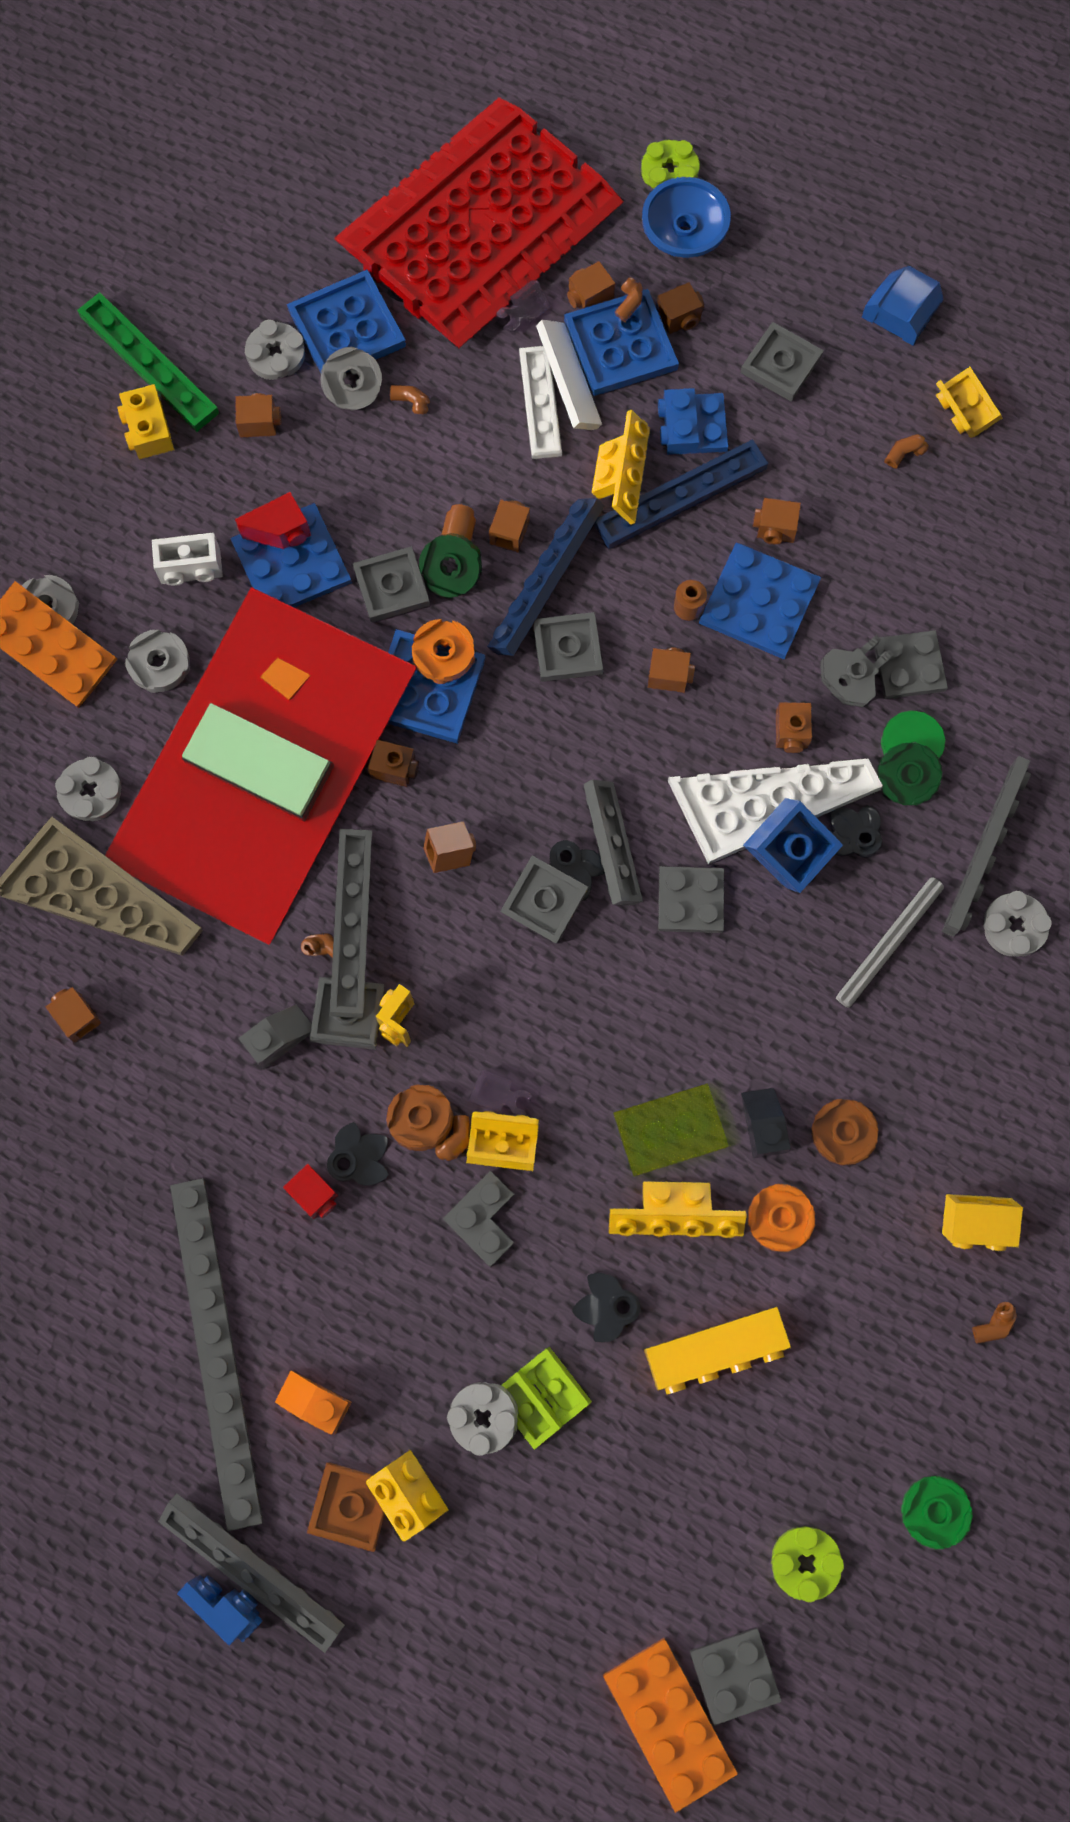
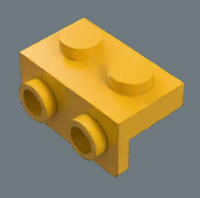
[936,367,1002,438]
[376,984,414,1047]
[467,1111,539,1171]
[366,1449,449,1541]

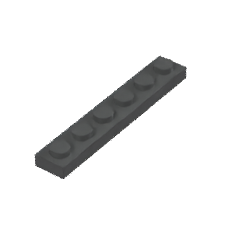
[941,756,1031,937]
[330,829,372,1018]
[158,1493,344,1653]

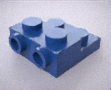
[658,388,728,455]
[177,1575,263,1646]

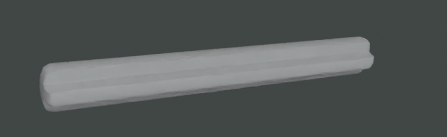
[836,877,944,1008]

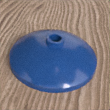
[642,177,731,258]

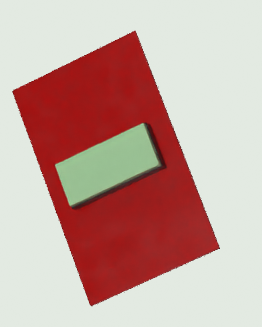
[105,587,417,945]

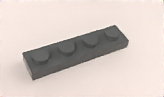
[583,779,643,906]

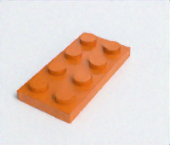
[0,581,118,708]
[603,1638,738,1813]

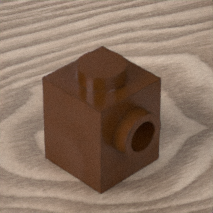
[656,282,704,334]
[368,740,419,787]

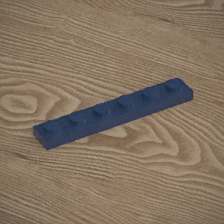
[594,439,768,549]
[487,498,604,656]

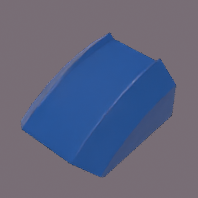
[862,266,944,346]

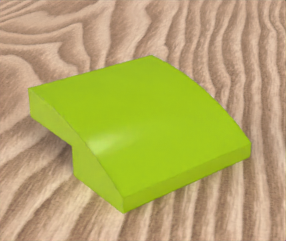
[501,1347,592,1449]

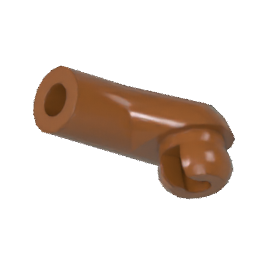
[614,277,643,322]
[390,385,430,414]
[884,434,929,469]
[301,933,334,958]
[435,1115,470,1161]
[972,1302,1017,1344]

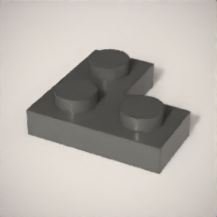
[443,1171,514,1267]

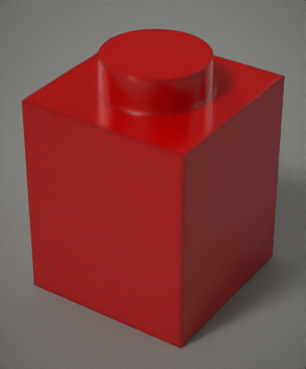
[283,1164,338,1219]

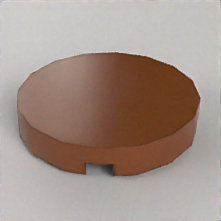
[386,1084,454,1151]
[811,1099,878,1165]

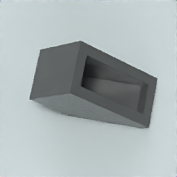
[239,1004,312,1070]

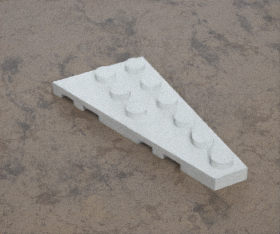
[668,758,882,864]

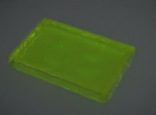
[613,1083,729,1177]

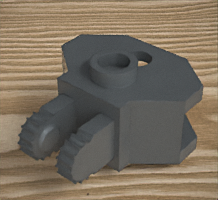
[820,635,894,707]

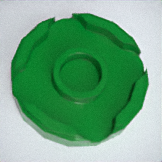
[881,710,946,759]
[901,1476,973,1550]

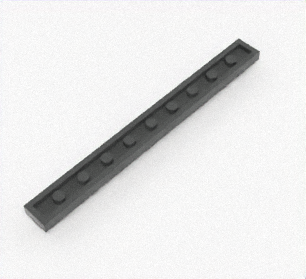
[170,1178,264,1531]

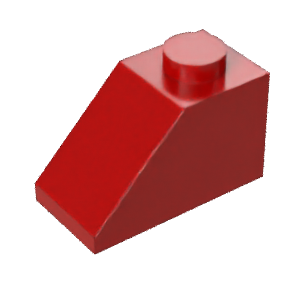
[235,492,311,549]

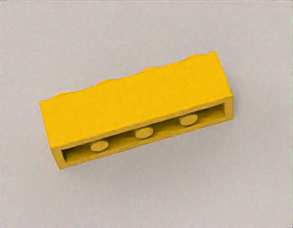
[644,1307,791,1395]

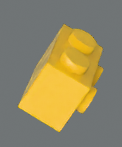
[117,384,174,459]
[942,1194,1023,1251]

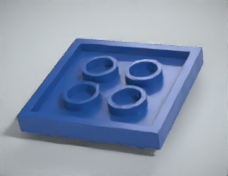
[287,269,406,373]
[564,289,679,396]
[230,503,352,607]
[699,542,821,659]
[388,629,486,744]

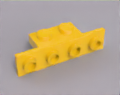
[592,410,650,525]
[609,1182,746,1238]

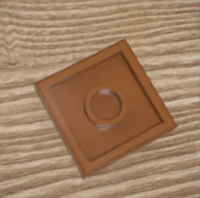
[307,1462,385,1552]

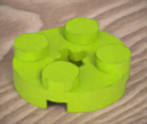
[641,140,699,189]
[771,1526,844,1603]

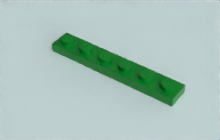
[77,292,219,432]

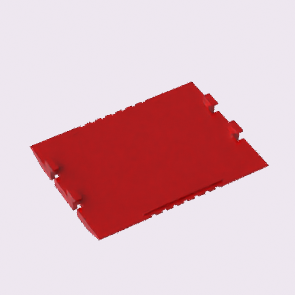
[334,98,624,348]

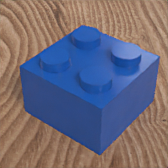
[743,798,843,893]

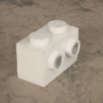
[152,533,223,586]

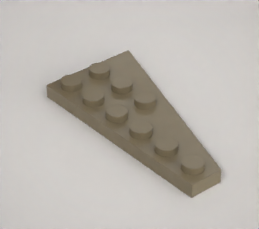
[0,817,203,956]

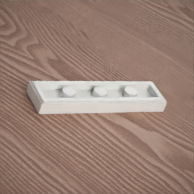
[536,320,602,430]
[519,346,562,459]

